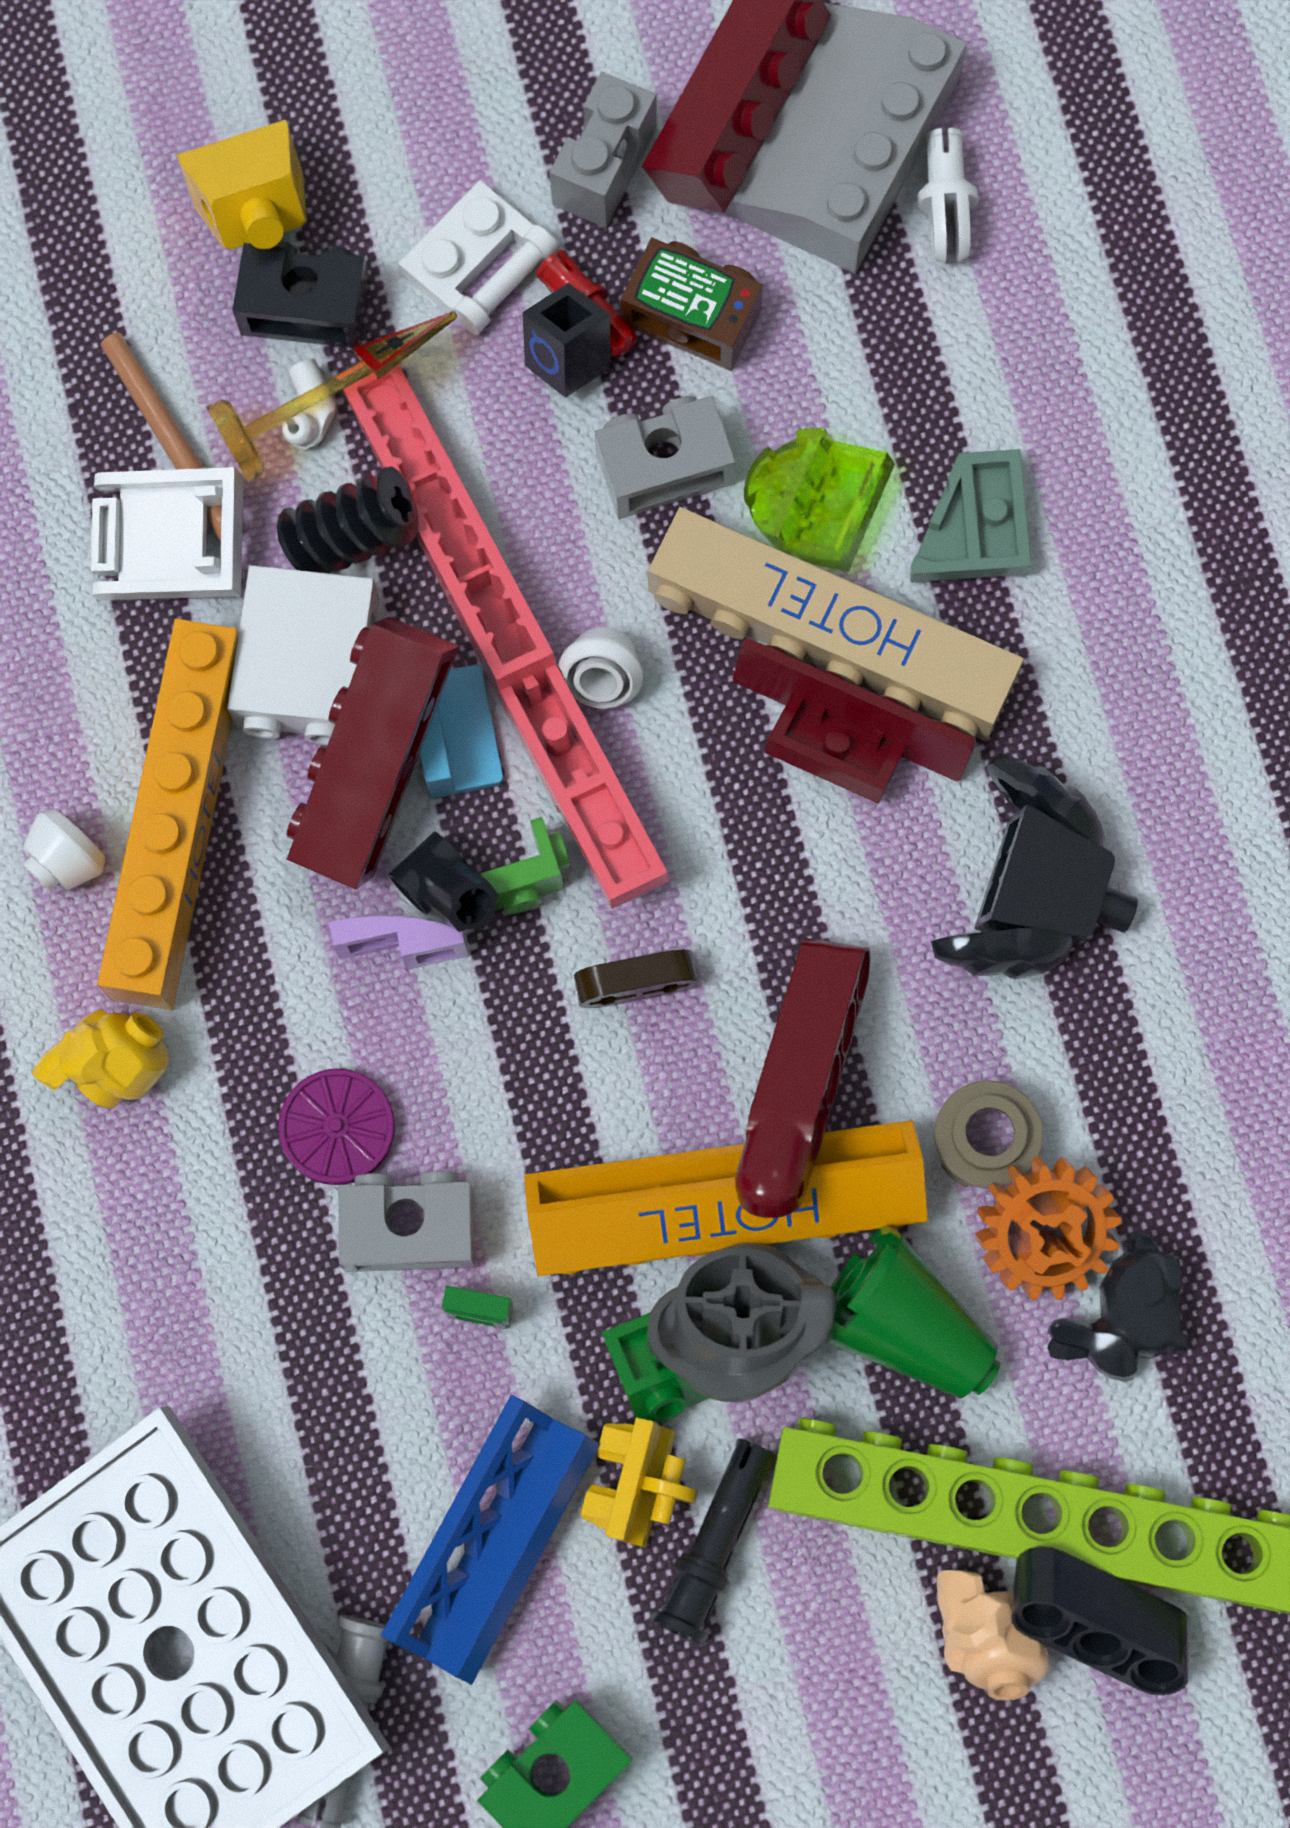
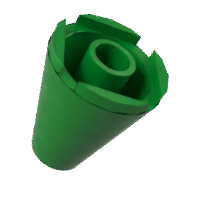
[826,1225,1000,1399]

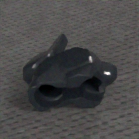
[1047,1231,1187,1382]

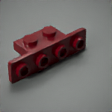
[733,639,976,804]

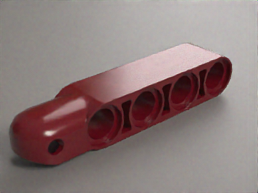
[735,938,871,1218]

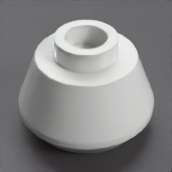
[558,627,643,709]
[22,809,105,891]

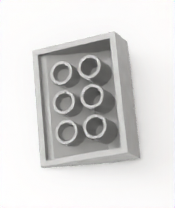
[725,3,967,274]

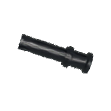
[649,1438,777,1646]

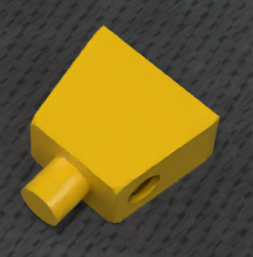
[177,119,307,250]

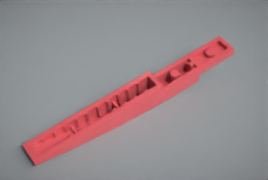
[341,359,669,909]

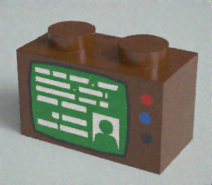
[620,237,763,371]

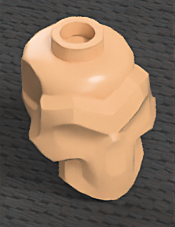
[936,1570,1050,1700]

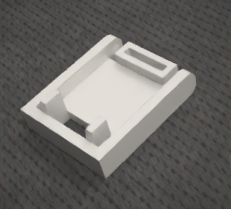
[91,467,243,600]

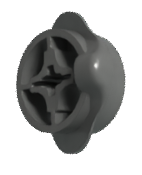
[647,1243,837,1402]

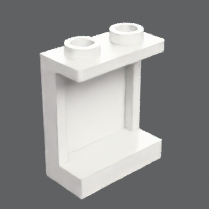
[227,565,379,746]

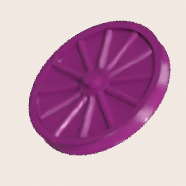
[278,1069,395,1185]

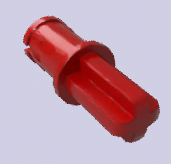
[536,250,637,358]

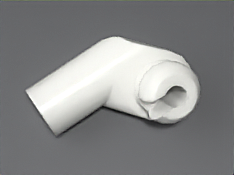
[282,359,336,449]

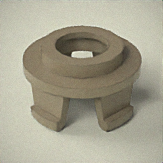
[934,1081,1043,1189]

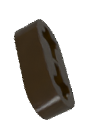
[573,949,699,1009]

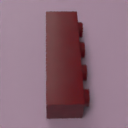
[641,0,832,213]
[286,616,459,890]

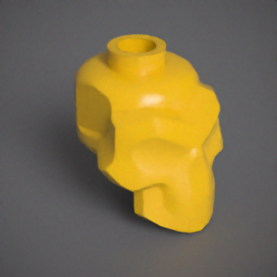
[31,1009,169,1109]

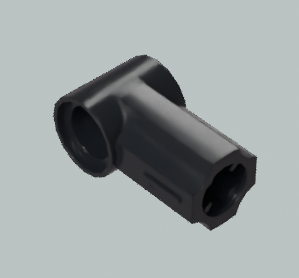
[388,831,499,932]

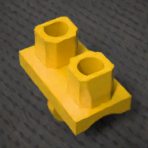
[580,1417,698,1548]

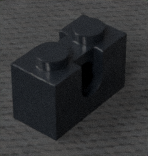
[232,241,371,348]

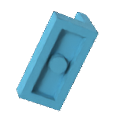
[420,665,504,799]

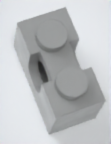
[549,71,657,228]
[594,395,736,520]
[338,1172,475,1272]

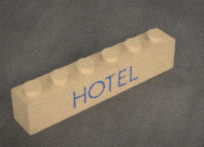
[648,507,1024,742]

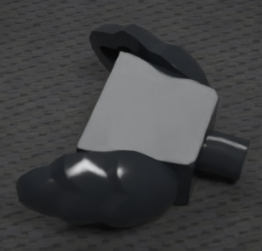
[931,754,1138,979]

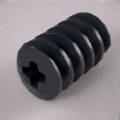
[277,466,418,574]

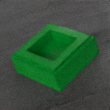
[441,1285,514,1330]

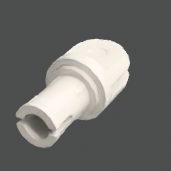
[917,128,978,263]

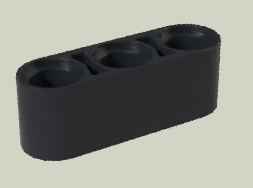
[1011,1547,1190,1696]

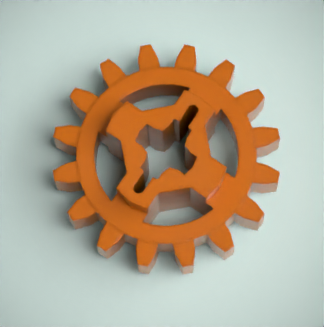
[975,1156,1121,1300]

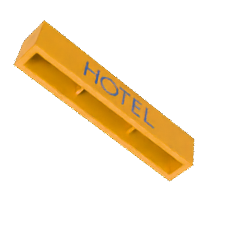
[97,619,239,1011]
[524,1120,928,1277]

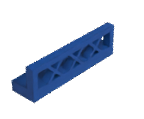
[380,1394,600,1685]

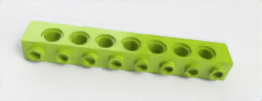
[767,1418,1290,1615]

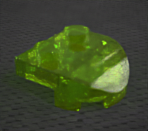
[744,428,895,572]

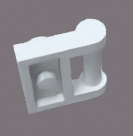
[398,180,560,335]

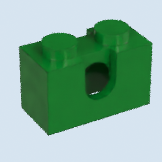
[477,1699,633,1828]

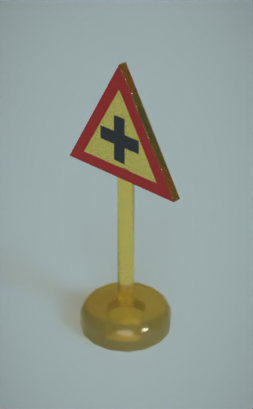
[205,311,458,482]

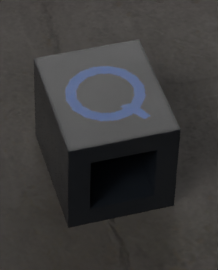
[522,283,611,398]

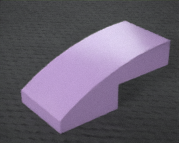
[328,916,469,970]

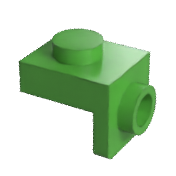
[480,817,571,914]

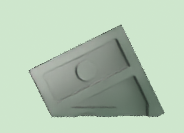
[910,449,1032,582]

